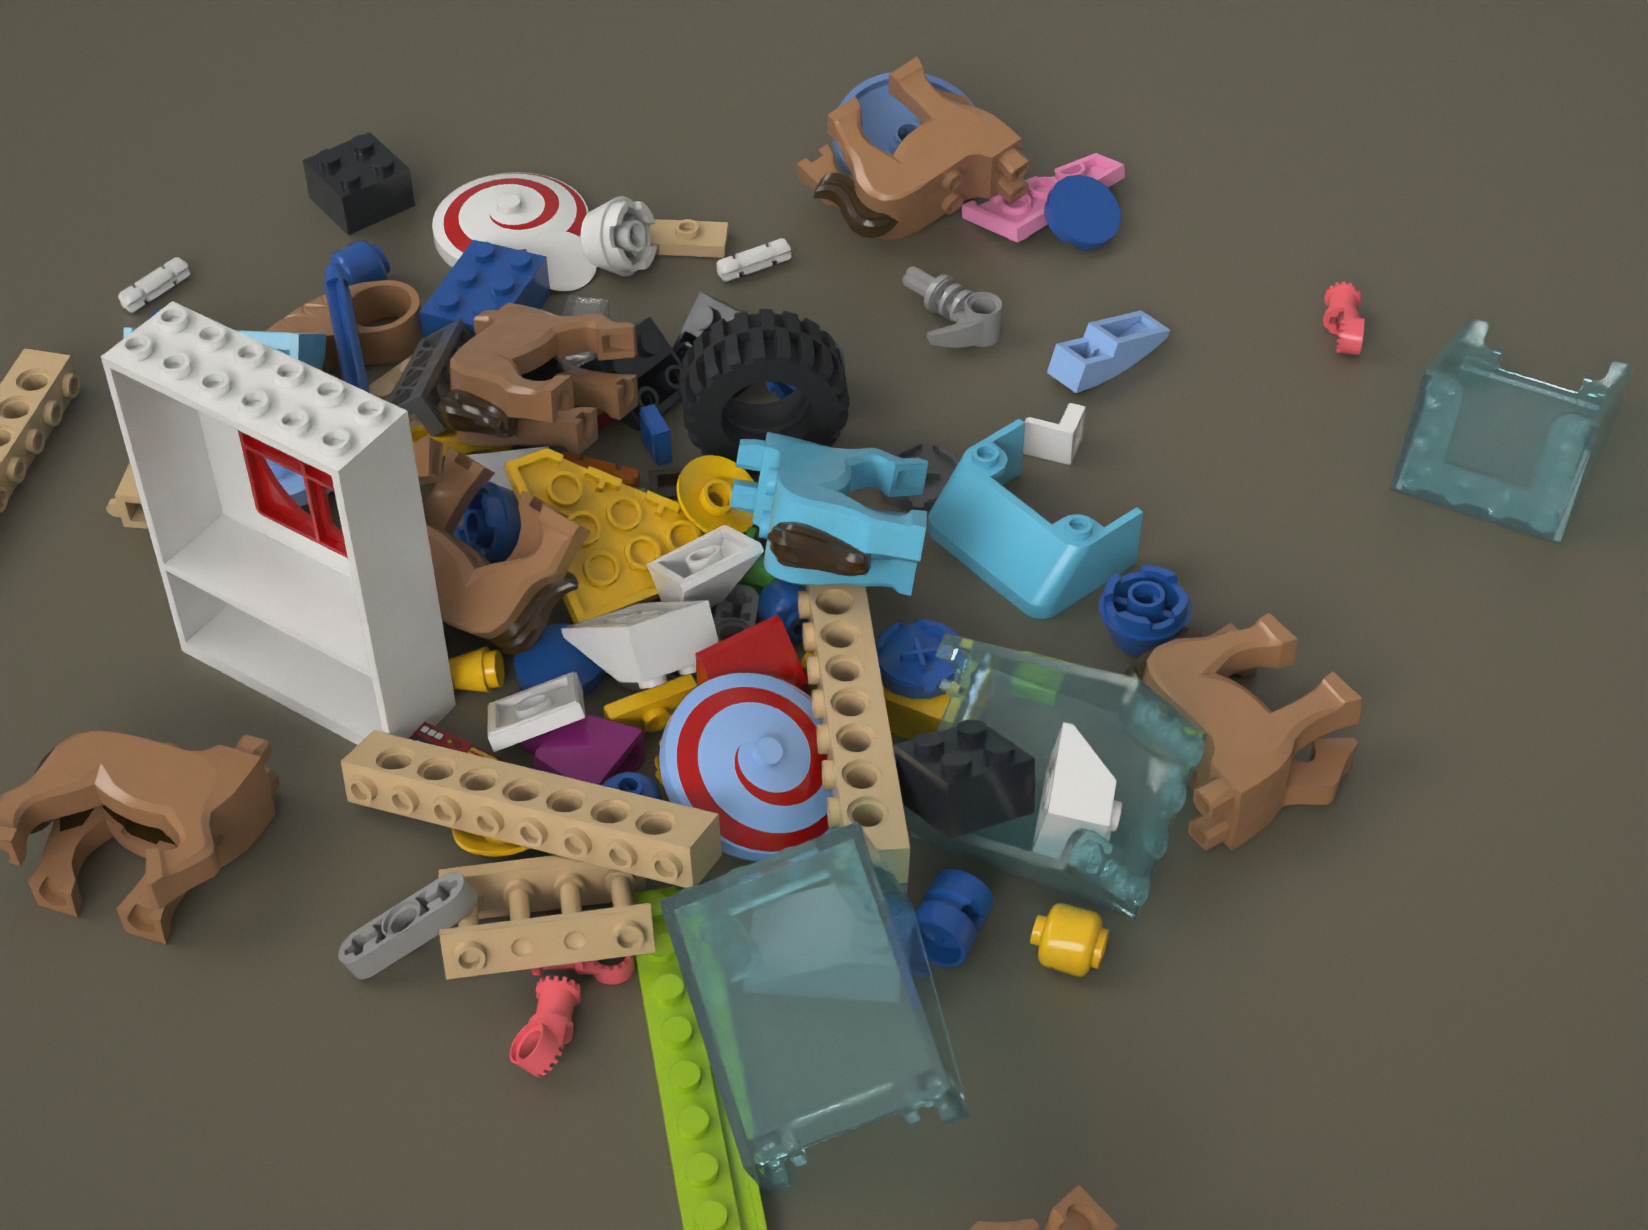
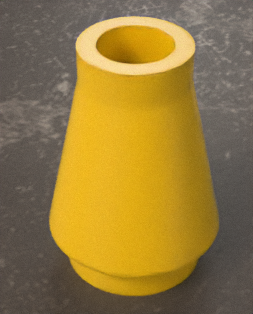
[448,646,505,693]

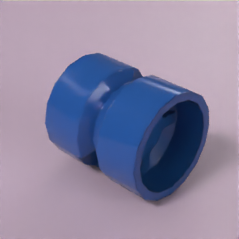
[905,869,994,967]

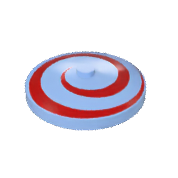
[659,673,834,862]

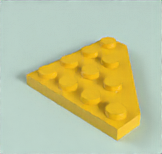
[503,448,707,624]

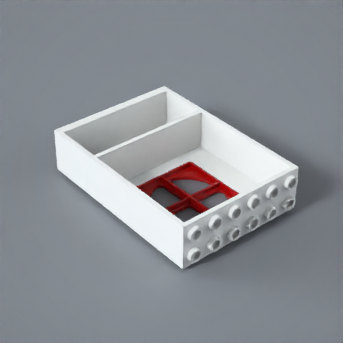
[101,301,456,745]

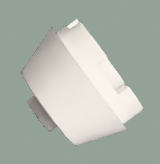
[581,196,657,277]

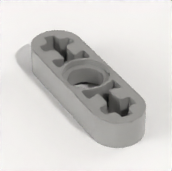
[338,872,478,979]

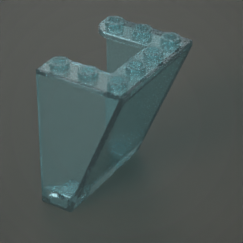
[1390,318,1634,544]
[903,634,1207,920]
[660,821,971,1194]

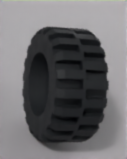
[680,309,850,476]

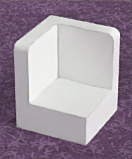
[1023,403,1086,465]

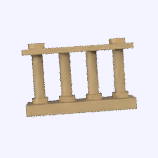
[439,855,656,980]

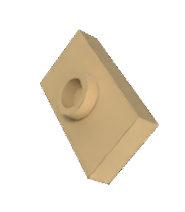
[649,219,729,258]

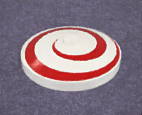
[432,172,588,267]

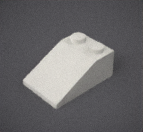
[561,600,719,689]

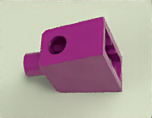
[522,714,645,785]

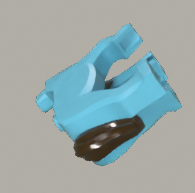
[730,432,928,596]

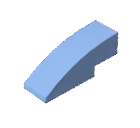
[1047,310,1171,393]

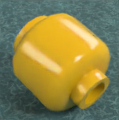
[1030,902,1110,977]

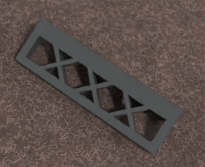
[387,318,474,437]

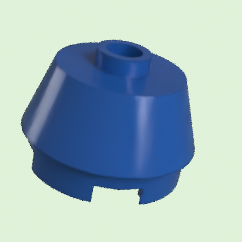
[455,482,521,564]
[1099,565,1192,656]

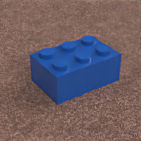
[420,240,550,338]

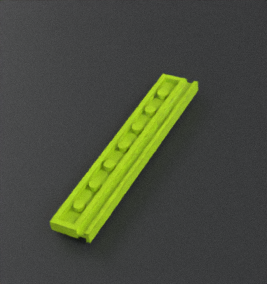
[632,885,767,1230]

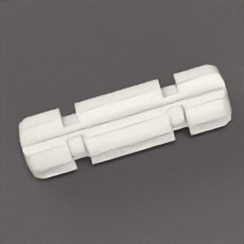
[716,238,791,282]
[118,257,190,313]

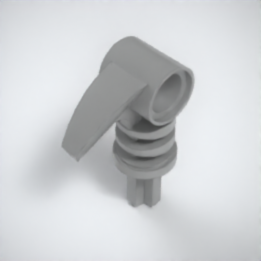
[902,266,1002,348]

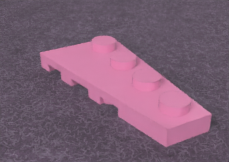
[961,153,1125,243]

